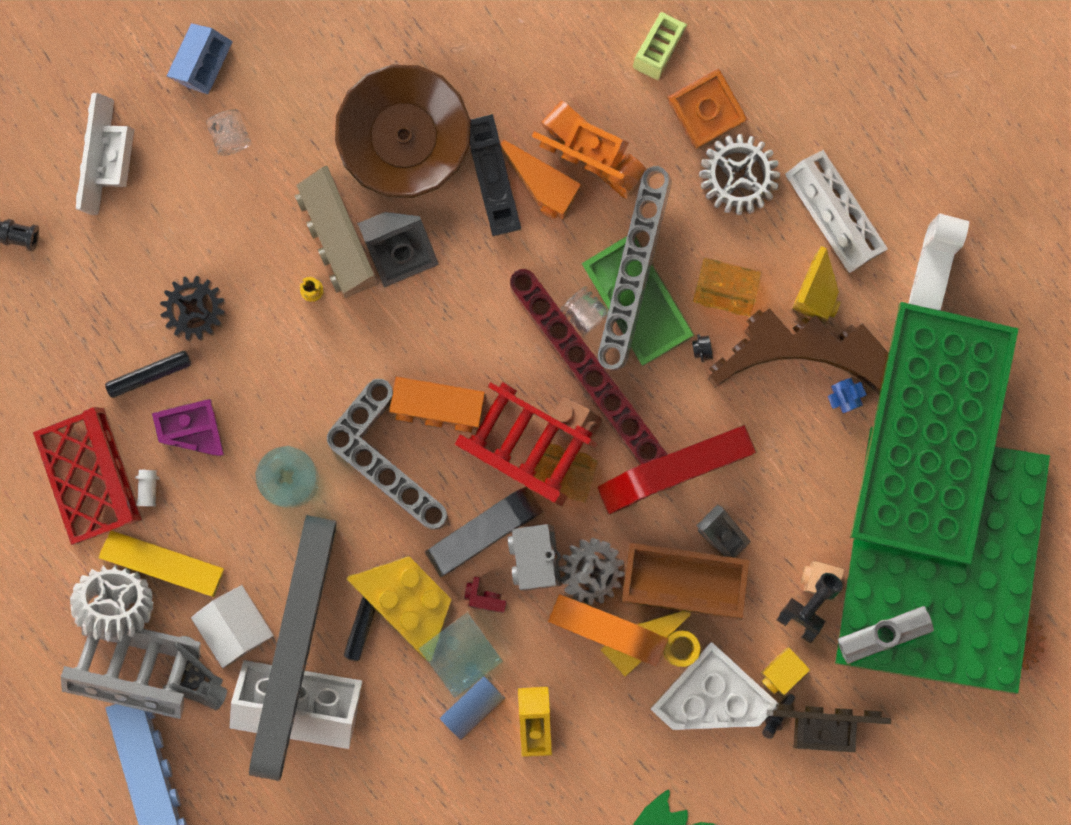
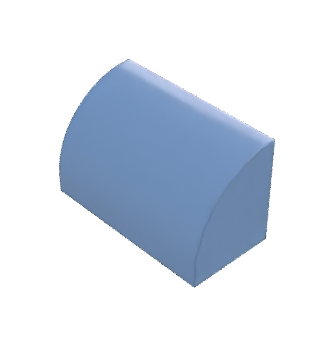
[167,23,233,94]
[439,676,505,739]

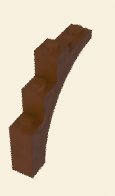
[708,308,888,396]

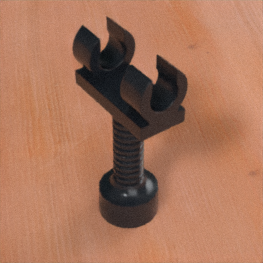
[776,573,843,644]

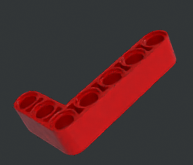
[597,425,757,515]

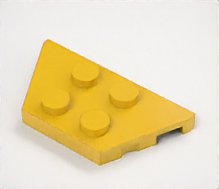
[346,556,451,662]

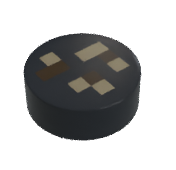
[179,660,206,690]

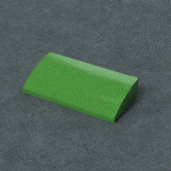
[582,236,695,366]

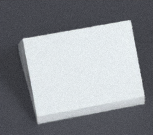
[191,585,274,668]

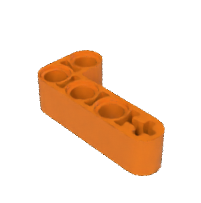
[541,101,647,199]
[547,594,669,667]

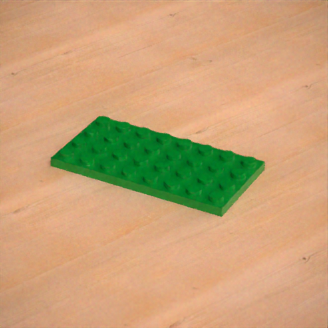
[850,302,1019,565]

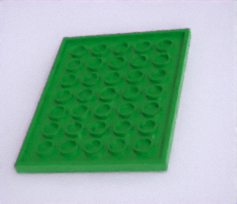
[835,427,1050,695]

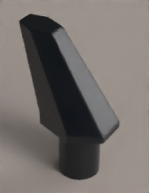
[762,694,795,739]

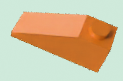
[501,140,581,220]

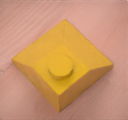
[792,246,841,323]

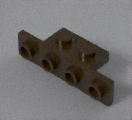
[766,704,891,752]

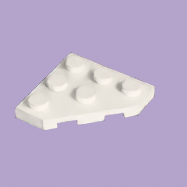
[651,642,779,730]

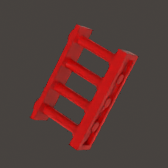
[454,382,598,507]

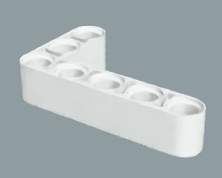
[908,213,969,310]

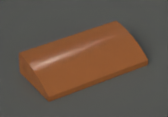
[622,543,750,620]

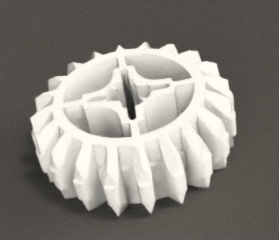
[699,134,780,215]
[70,564,153,642]

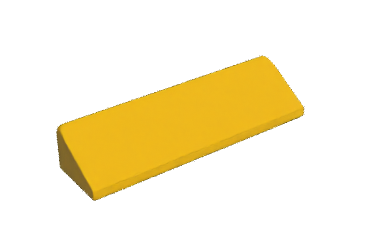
[98,531,224,597]

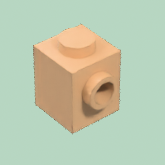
[801,561,844,599]

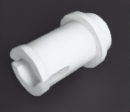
[135,470,159,506]

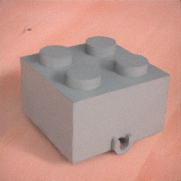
[508,524,562,591]

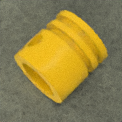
[663,631,700,667]

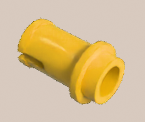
[300,277,324,302]

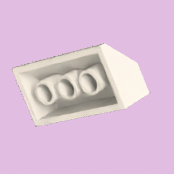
[229,660,362,749]

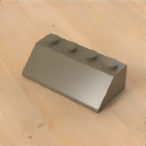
[295,166,378,298]

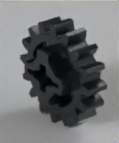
[160,276,226,341]

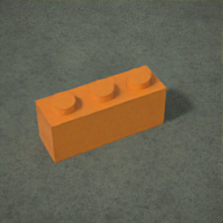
[389,376,485,433]

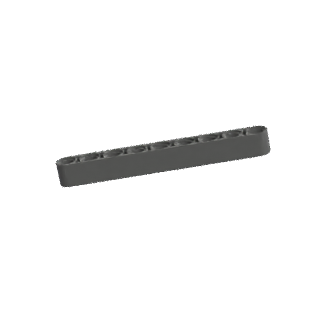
[249,515,337,781]

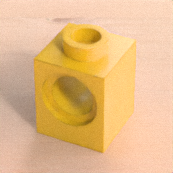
[760,648,810,695]

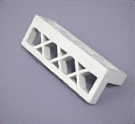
[785,150,888,273]

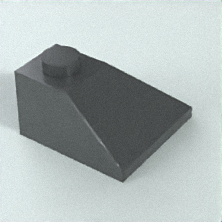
[357,212,439,287]

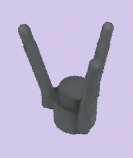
[163,642,227,710]

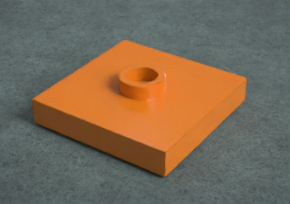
[666,68,748,150]

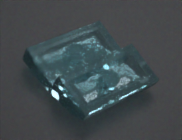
[419,612,503,698]

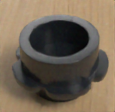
[692,334,713,363]

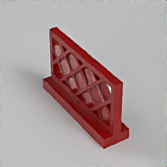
[33,407,142,545]

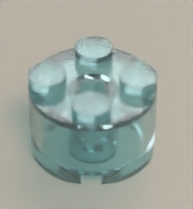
[255,446,319,508]

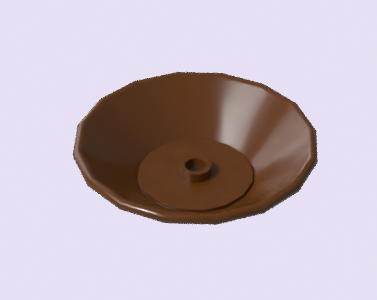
[335,64,471,198]

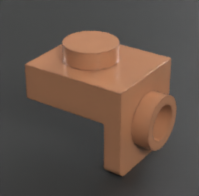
[552,397,602,439]

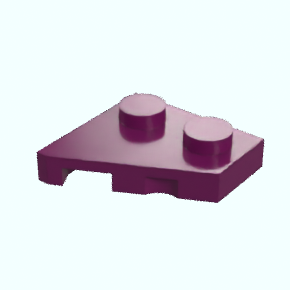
[152,399,225,457]

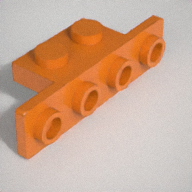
[532,118,638,187]

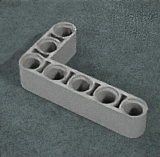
[327,379,448,530]

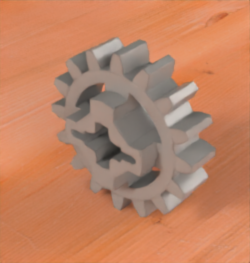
[559,538,625,605]

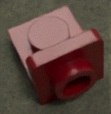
[464,576,507,614]

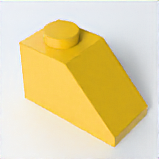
[518,687,552,757]

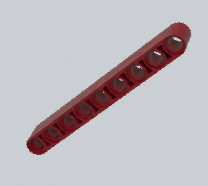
[510,269,674,490]

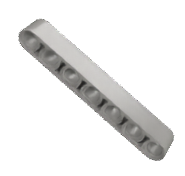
[598,166,672,370]

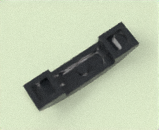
[470,114,522,237]

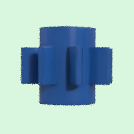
[827,377,867,414]

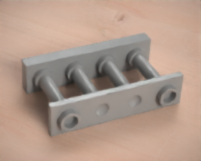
[61,627,201,719]

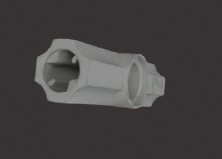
[837,606,934,664]

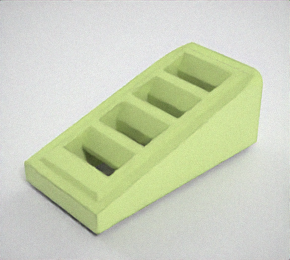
[633,12,687,80]

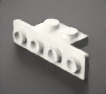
[76,93,134,215]

